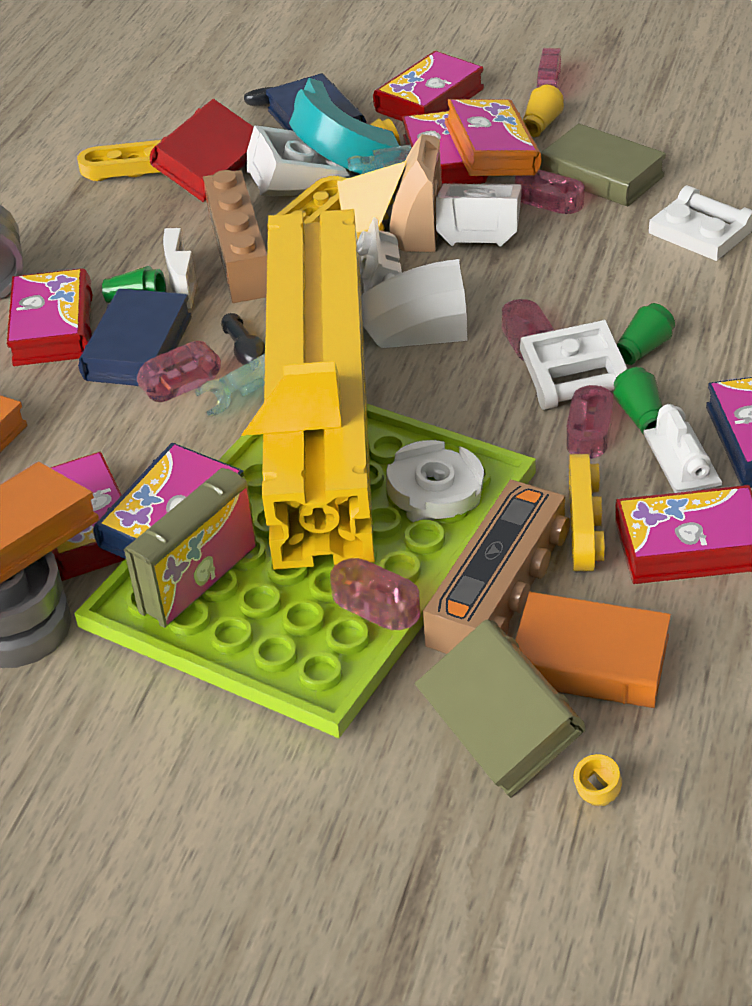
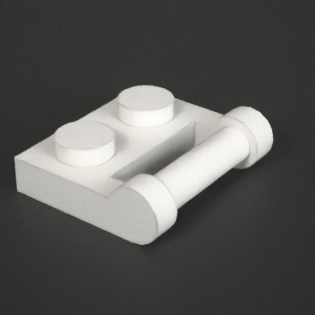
[649,185,752,261]
[520,320,627,410]

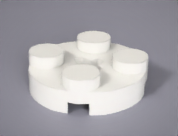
[386,440,484,522]

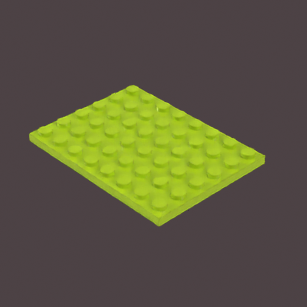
[74,404,536,739]

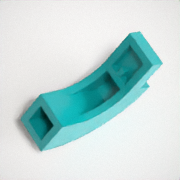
[289,78,401,174]

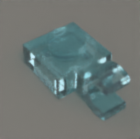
[347,144,412,178]
[195,354,265,417]

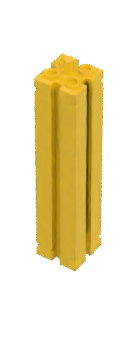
[262,209,375,569]

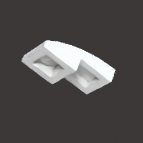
[163,228,197,309]

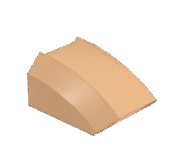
[390,134,442,252]

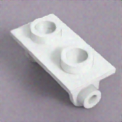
[357,217,402,293]
[644,404,722,493]

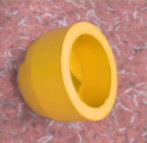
[573,754,622,806]

